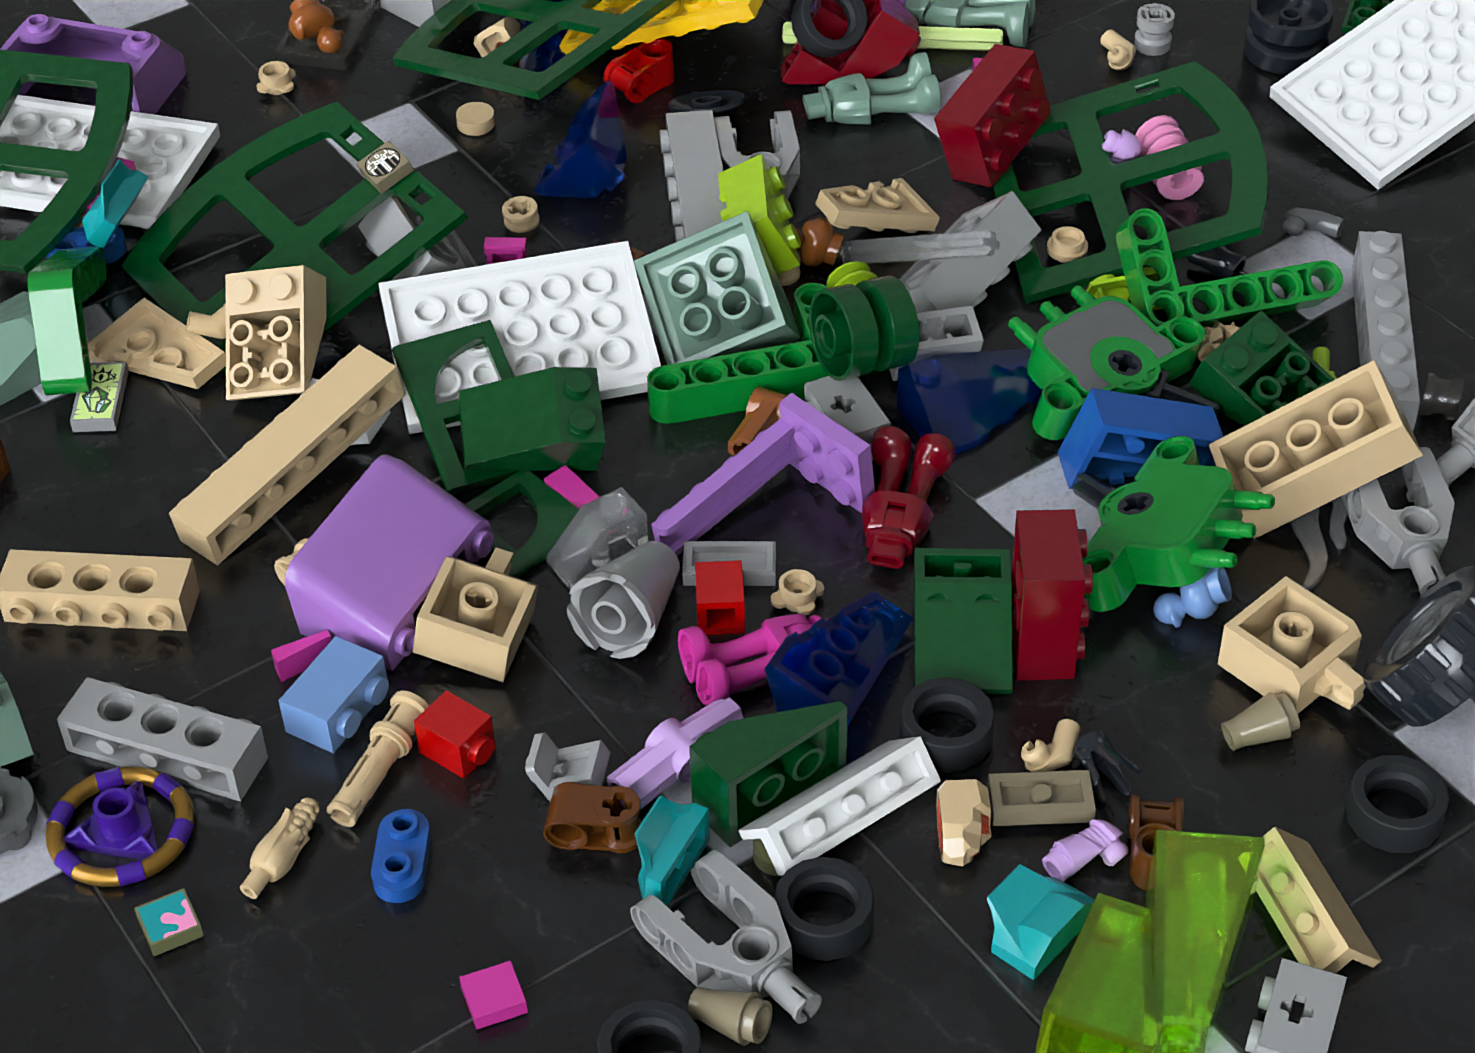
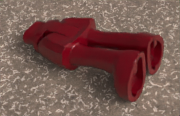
[862,426,955,569]

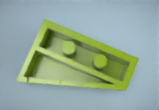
[718,154,801,275]

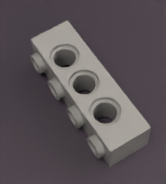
[57,677,268,802]

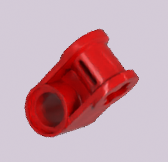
[603,38,675,104]

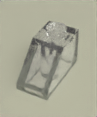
[546,487,648,590]

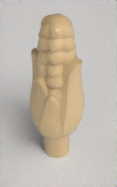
[240,797,320,899]

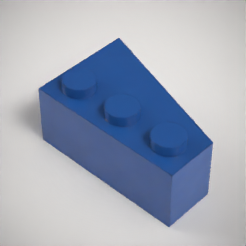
[1058,388,1224,489]

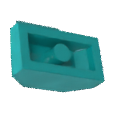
[82,159,148,250]
[635,796,710,907]
[987,864,1098,980]

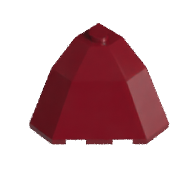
[781,0,921,84]

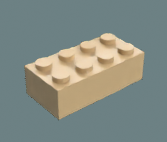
[1209,360,1423,539]

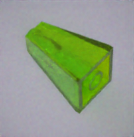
[1146,830,1265,1053]
[1035,893,1156,1053]

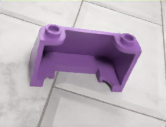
[285,454,494,671]

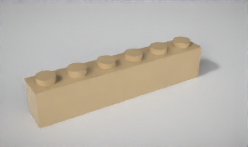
[169,345,405,566]

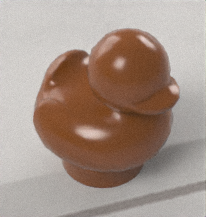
[288,0,345,54]
[794,217,845,267]

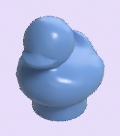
[1153,567,1232,628]

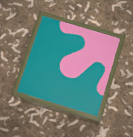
[134,888,204,956]

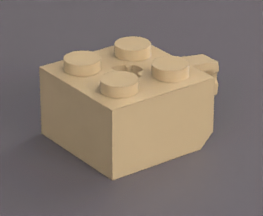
[413,547,539,682]
[1218,576,1366,714]

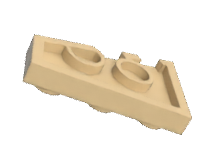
[815,178,940,233]
[88,297,226,389]

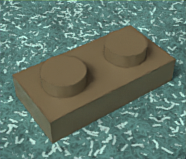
[987,770,1096,826]

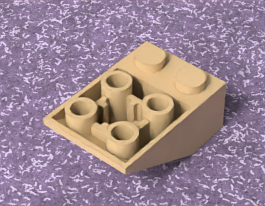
[225,265,327,401]

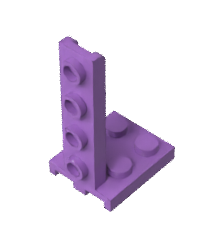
[651,393,875,556]

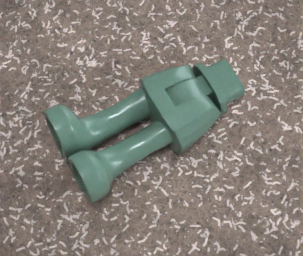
[905,0,1036,48]
[803,52,941,125]

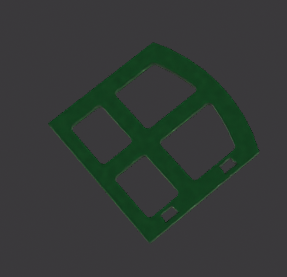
[392,0,676,100]
[0,49,133,274]
[993,61,1269,304]
[121,101,468,375]

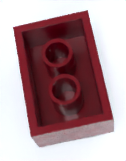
[934,44,1051,188]
[1011,509,1093,680]

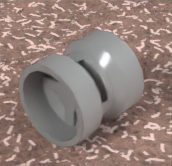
[1134,3,1175,56]

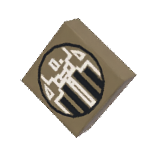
[356,141,414,194]

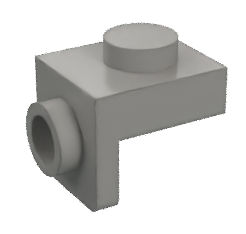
[525,732,611,801]

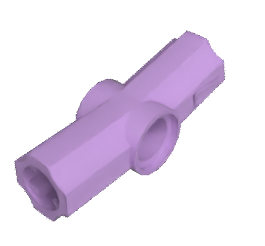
[607,698,744,809]

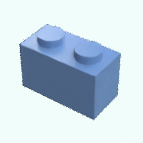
[278,636,389,753]

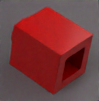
[695,560,745,635]
[414,690,496,779]

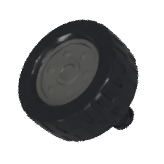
[1362,566,1475,727]

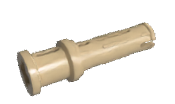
[327,690,429,827]

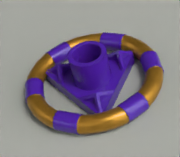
[45,766,194,887]

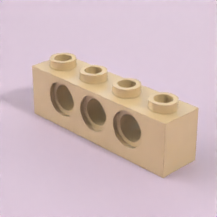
[0,549,200,631]

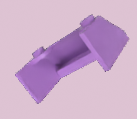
[0,14,187,115]

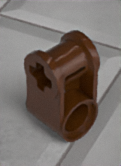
[543,782,642,853]
[1128,793,1184,892]

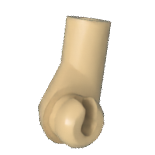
[1100,29,1136,71]
[186,303,226,339]
[1021,719,1081,772]

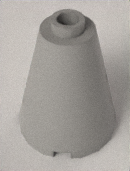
[567,541,680,659]

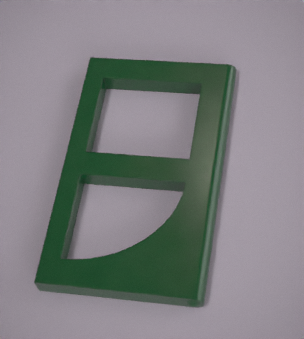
[392,320,534,495]
[425,470,595,599]

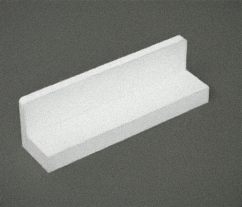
[738,736,941,875]

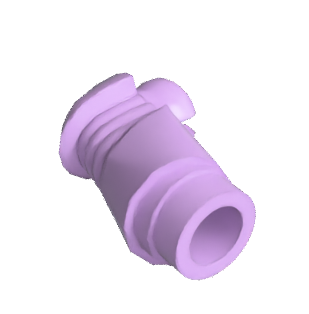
[1102,129,1141,164]
[1042,819,1129,882]

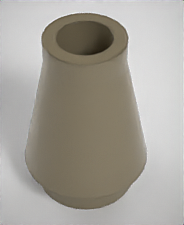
[1221,692,1300,751]
[687,987,772,1046]

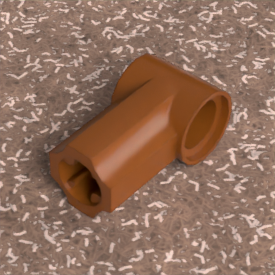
[728,387,788,456]

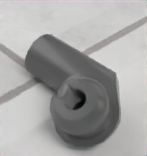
[1282,207,1345,238]

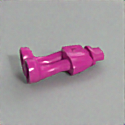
[678,614,851,706]

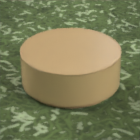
[456,102,495,136]

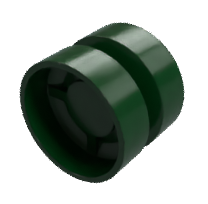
[809,276,920,381]

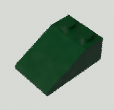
[458,367,606,471]
[689,701,847,848]

